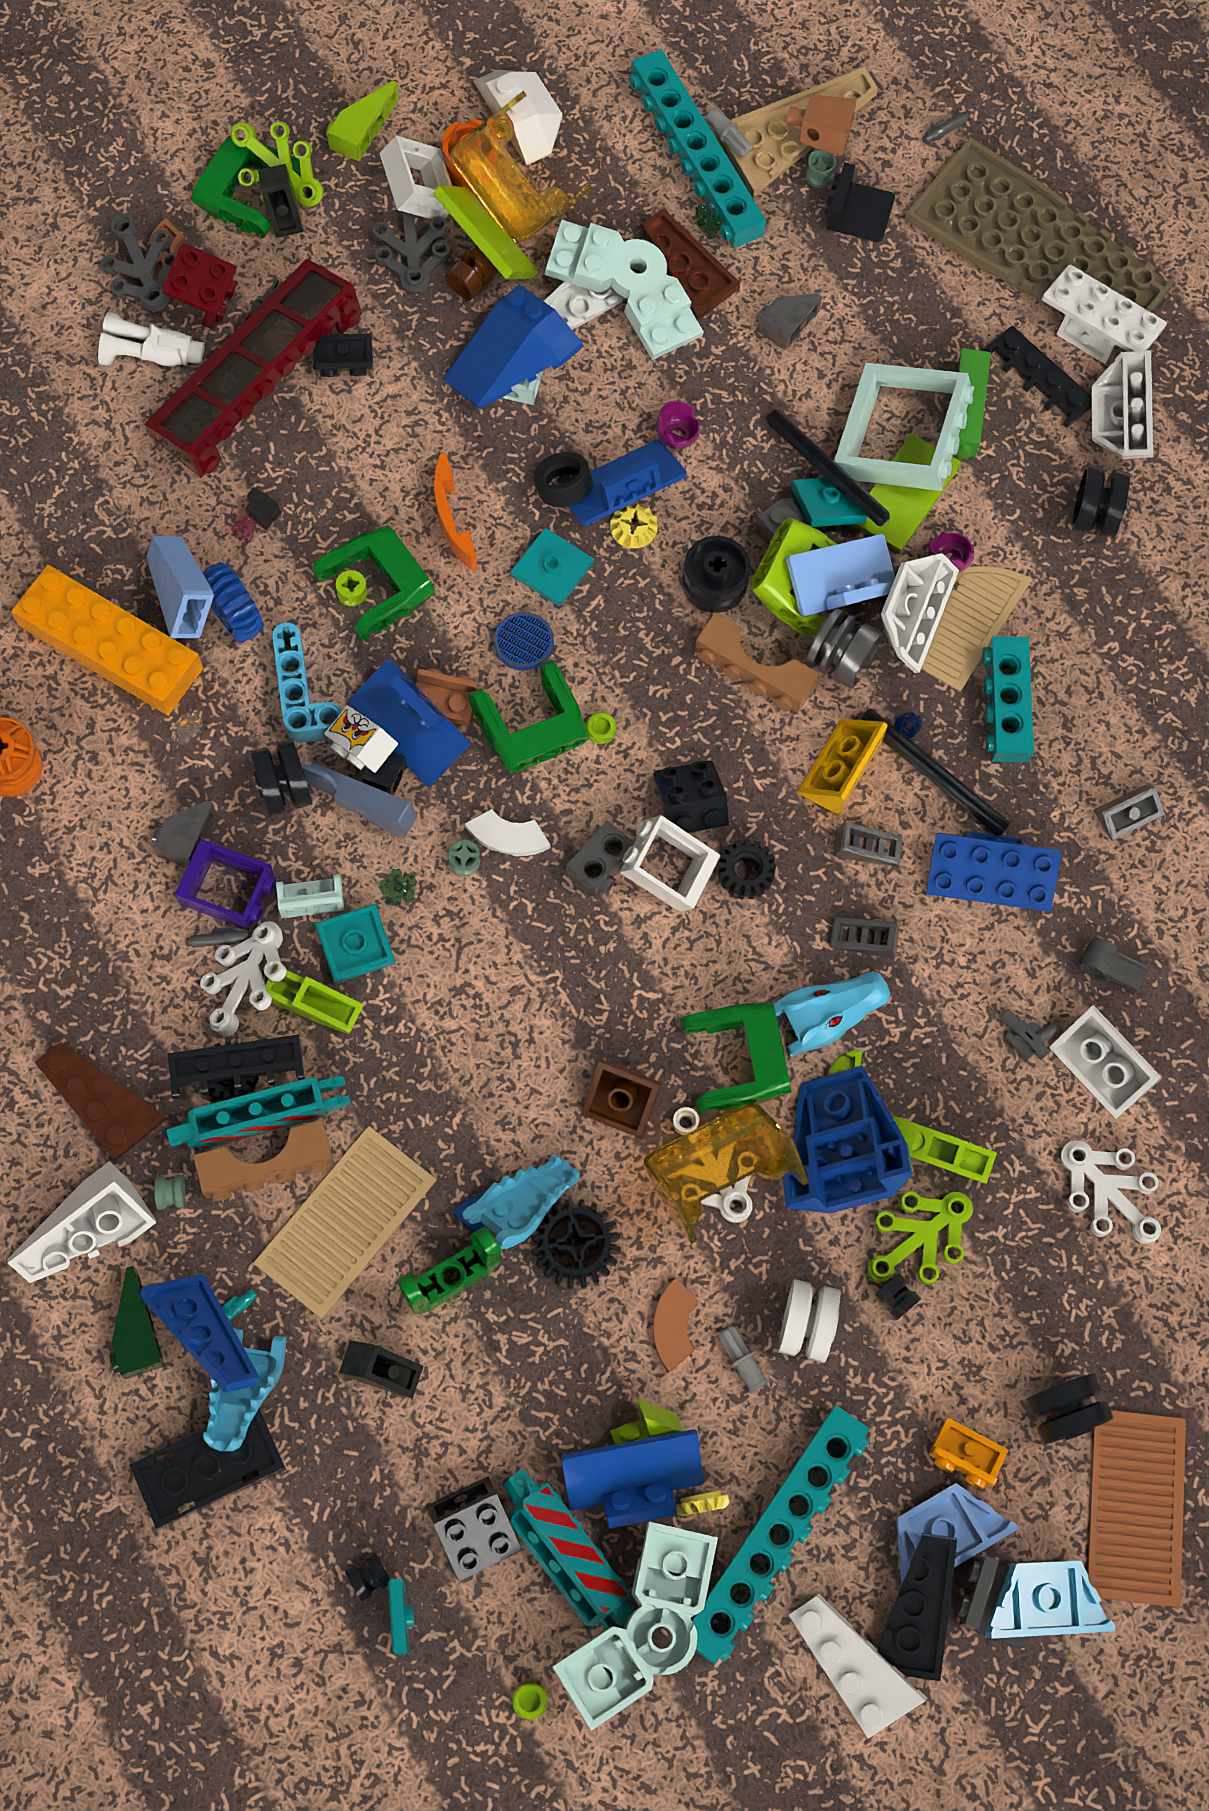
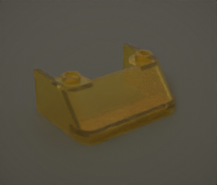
[451,91,593,243]
[644,1103,809,1244]

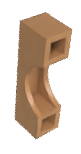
[694,612,820,713]
[193,1119,334,1201]

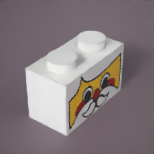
[324,705,398,773]

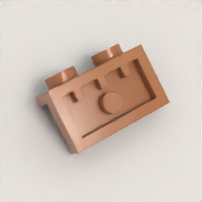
[416,668,478,726]

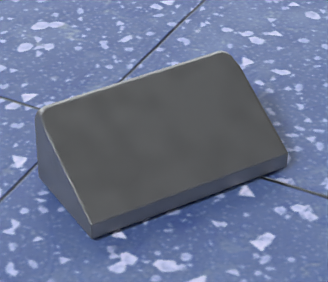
[1094,784,1165,840]

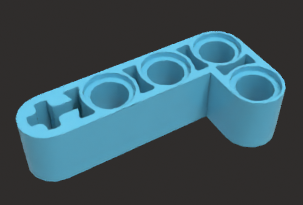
[272,622,342,743]

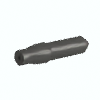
[922,112,969,145]
[186,928,249,948]

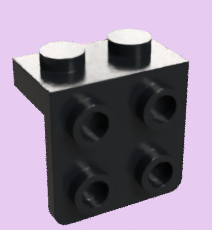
[825,162,895,242]
[653,761,729,833]

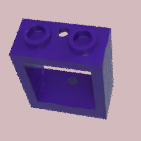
[175,839,276,930]

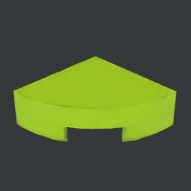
[828,1050,862,1075]

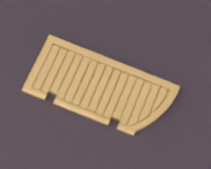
[921,566,1032,692]

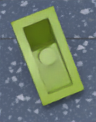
[610,1399,683,1445]

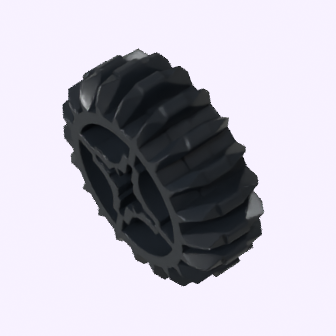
[531,1199,621,1290]

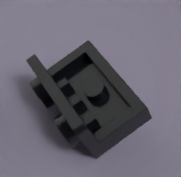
[313,333,373,377]

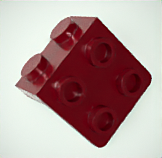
[163,244,238,329]

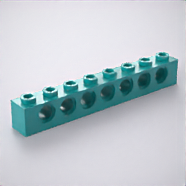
[629,49,766,248]
[692,1405,870,1664]

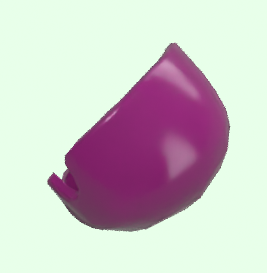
[656,400,701,449]
[928,531,974,573]

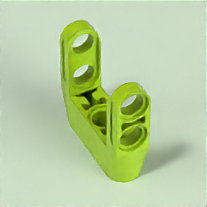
[750,517,837,637]

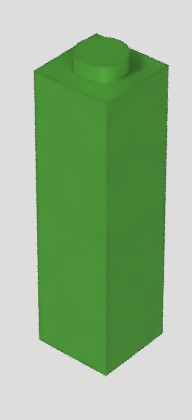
[954,348,991,459]

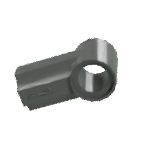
[1079,938,1149,993]

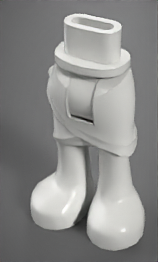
[98,312,205,367]

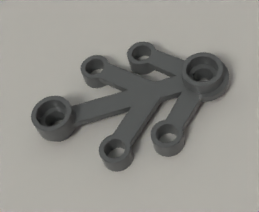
[372,207,450,294]
[100,213,177,311]

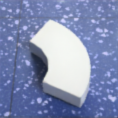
[465,809,550,856]

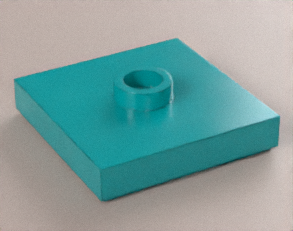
[791,478,867,527]
[511,528,595,607]
[315,903,396,984]
[388,1579,414,1656]

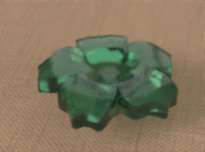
[695,204,720,240]
[378,869,417,906]

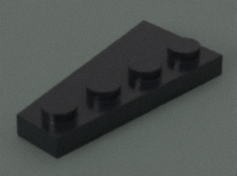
[877,1532,957,1681]

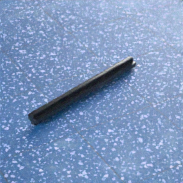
[766,409,890,527]
[861,708,1010,835]

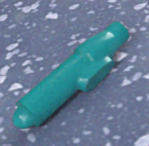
[222,1289,258,1321]

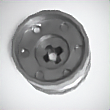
[806,607,883,689]

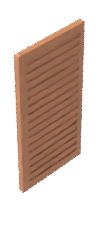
[1088,1410,1186,1609]

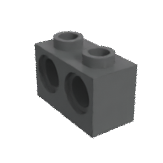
[566,821,635,898]

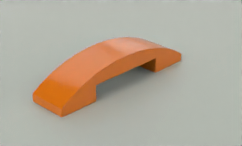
[434,453,477,570]

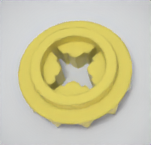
[610,503,658,548]
[676,1491,730,1516]

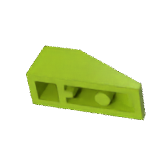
[326,80,399,162]

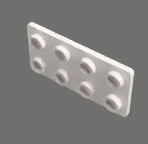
[1042,265,1167,364]

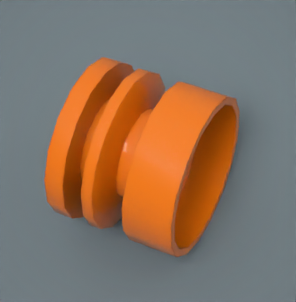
[0,717,44,797]

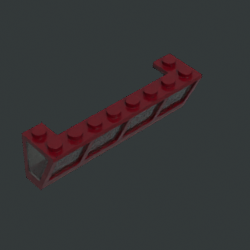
[144,258,362,478]

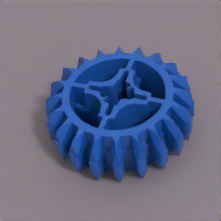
[202,562,264,643]

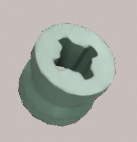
[448,839,480,877]
[155,1175,186,1210]

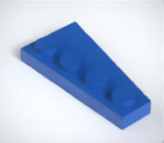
[140,1274,259,1393]

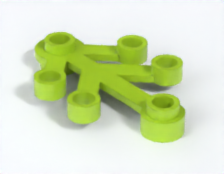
[231,121,324,207]
[867,1191,973,1285]

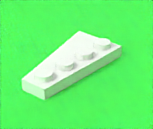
[544,281,627,330]
[789,1594,928,1739]

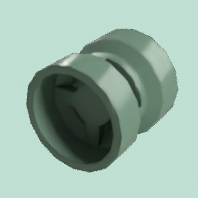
[806,149,836,188]

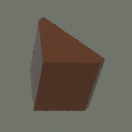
[581,1059,661,1138]

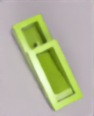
[260,968,364,1034]

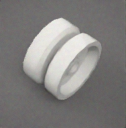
[778,1279,841,1363]

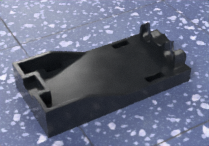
[129,1408,287,1530]

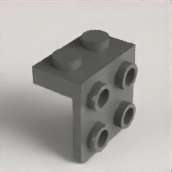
[957,1555,1030,1648]

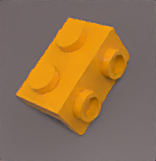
[928,1417,1009,1490]

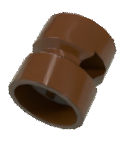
[444,245,499,301]

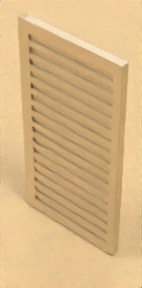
[253,1126,437,1320]

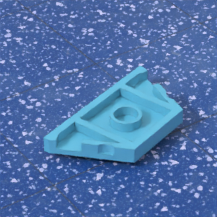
[986,1560,1115,1638]

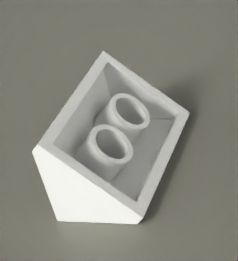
[1049,1005,1162,1119]

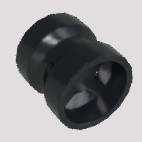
[875,1273,921,1321]
[345,1553,391,1602]

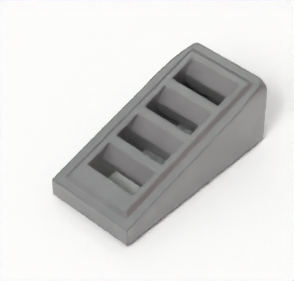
[833,821,903,867]
[830,917,900,959]

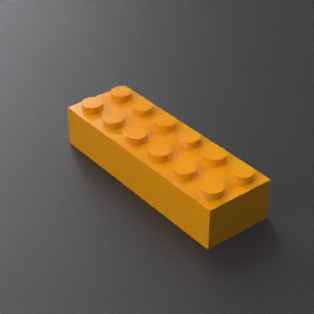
[11,565,204,716]

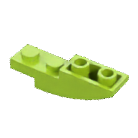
[892,1116,997,1184]

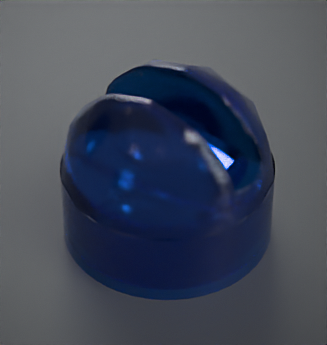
[894,711,922,738]

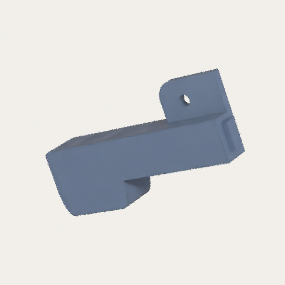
[300,762,417,838]

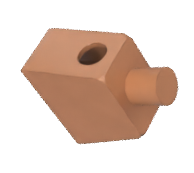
[787,95,857,156]

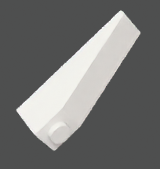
[7,1161,156,1283]

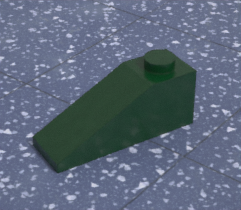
[109,1266,165,1379]

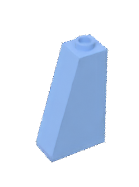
[146,536,214,638]

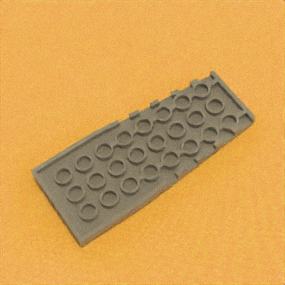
[905,137,1174,313]

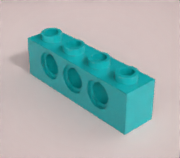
[982,636,1034,762]

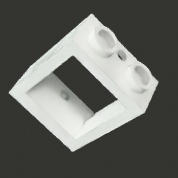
[379,136,452,219]
[620,815,720,912]

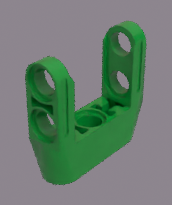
[192,136,301,239]
[311,525,435,641]
[468,660,589,774]
[680,1002,792,1114]
[397,1226,502,1314]

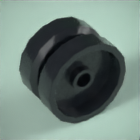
[1072,464,1130,538]
[682,535,751,613]
[250,739,312,817]
[1025,1373,1114,1445]

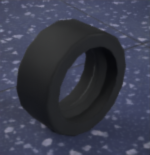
[534,452,593,507]

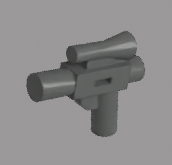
[1000,1009,1062,1062]

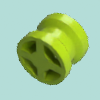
[336,570,367,607]

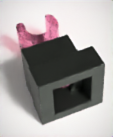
[231,487,281,543]

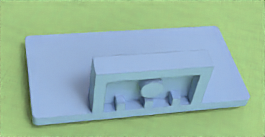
[786,534,895,617]

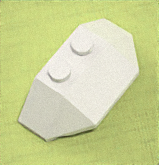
[474,70,562,165]
[1092,350,1153,459]
[881,553,959,673]

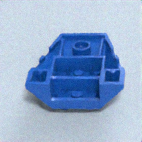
[443,284,584,409]
[782,1066,913,1213]

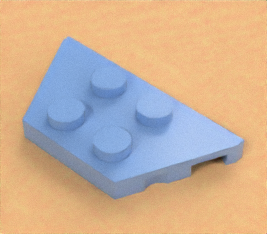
[896,1483,1019,1585]

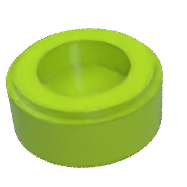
[586,712,616,744]
[512,1683,548,1720]

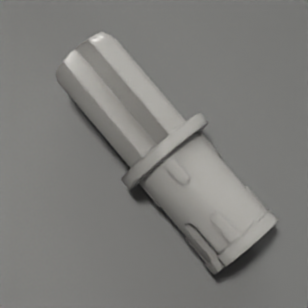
[706,107,752,158]
[718,1326,769,1393]

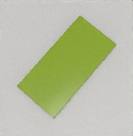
[433,185,539,279]
[849,433,962,554]

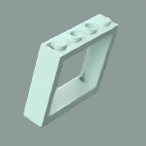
[834,363,974,491]

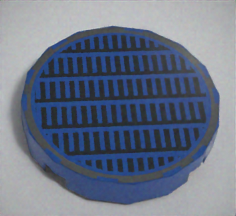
[494,612,554,671]

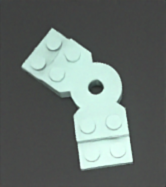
[545,220,704,360]
[552,1522,718,1731]

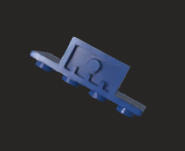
[567,439,687,526]
[348,659,471,787]
[926,830,1062,912]
[561,1429,704,1529]

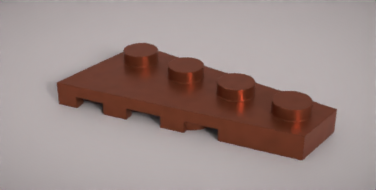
[642,208,741,321]
[35,1042,167,1161]

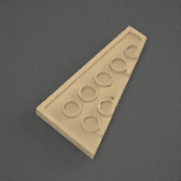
[715,67,878,197]

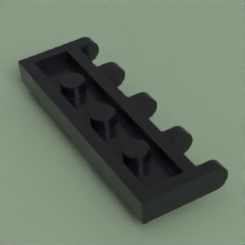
[984,326,1092,428]
[167,1034,305,1099]

